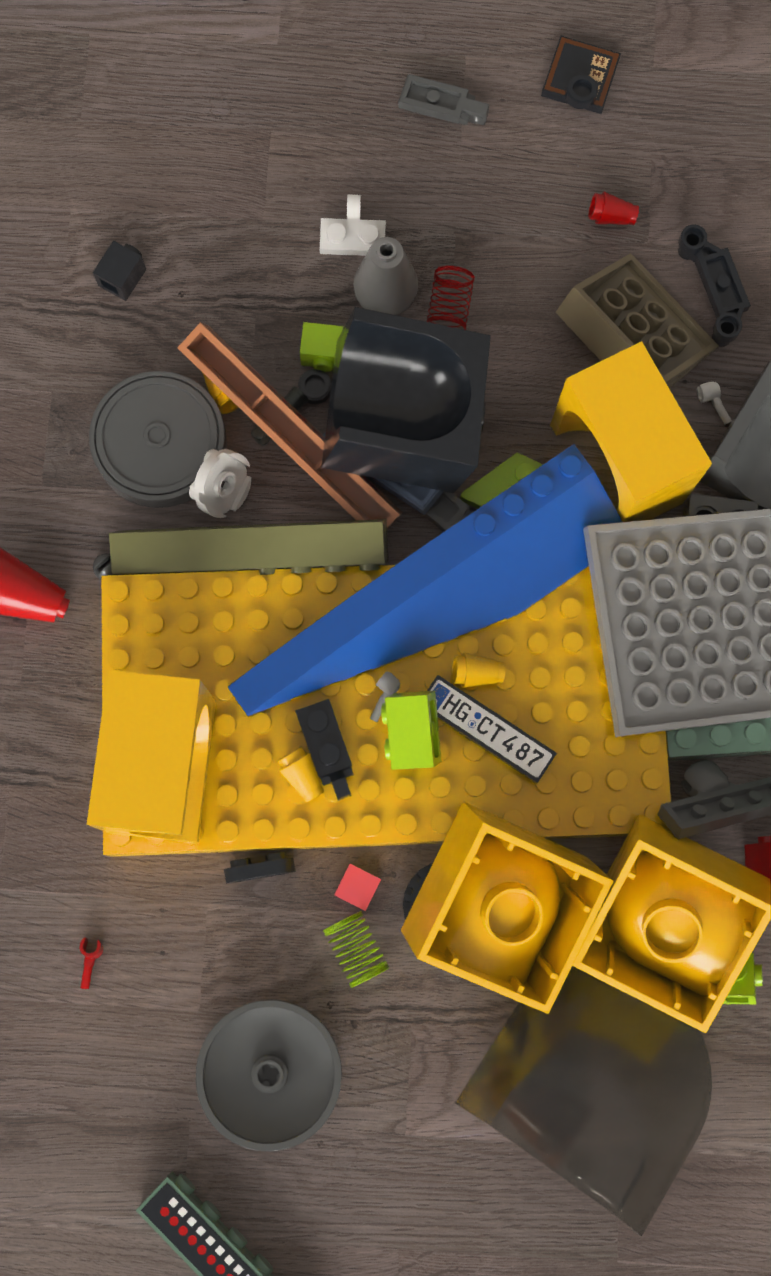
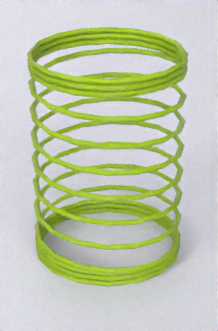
[323,911,389,988]

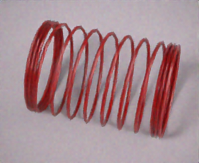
[426,265,475,330]

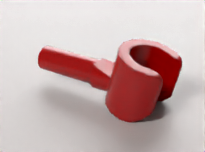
[79,937,103,989]

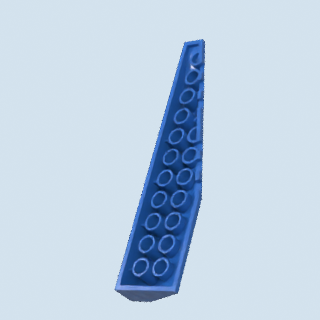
[228,444,623,716]

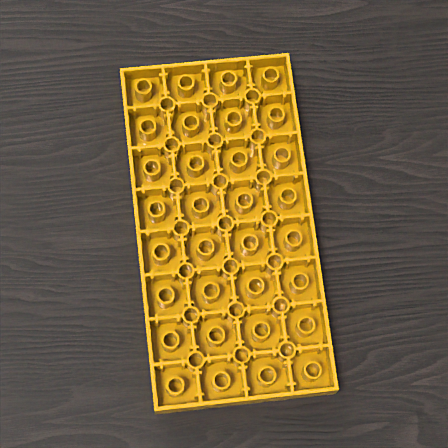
[101,565,671,857]

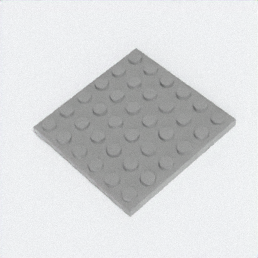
[583,509,771,737]

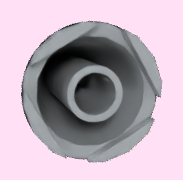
[353,237,418,315]

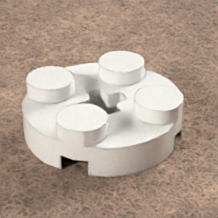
[189,449,251,518]

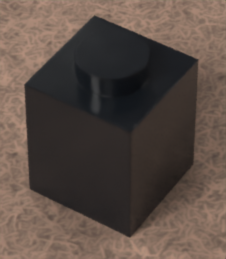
[92,240,146,301]

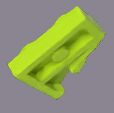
[460,452,543,509]

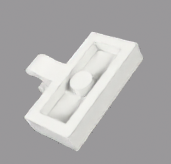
[320,194,386,256]

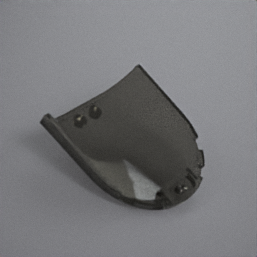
[454,967,712,1236]

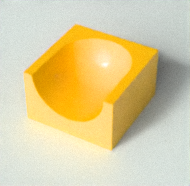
[550,341,712,522]
[87,670,216,843]
[401,801,614,1014]
[572,814,771,1033]

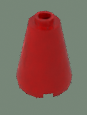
[0,547,70,623]

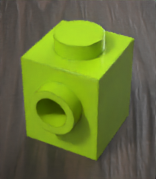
[300,322,343,372]

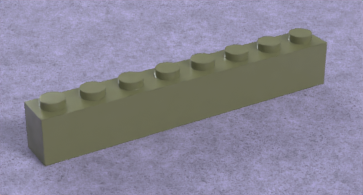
[109,519,389,575]

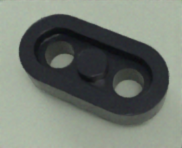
[224,852,296,884]

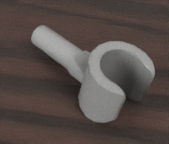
[370,671,400,722]

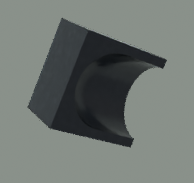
[321,307,491,493]

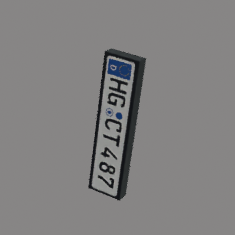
[427,675,557,784]

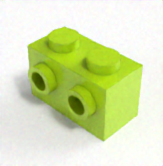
[381,691,442,770]

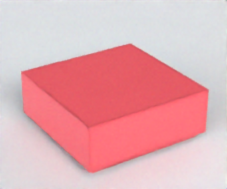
[334,864,381,911]

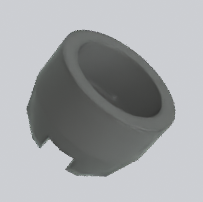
[93,553,120,580]

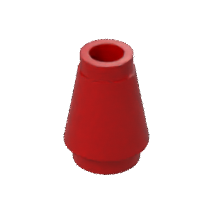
[588,191,639,225]

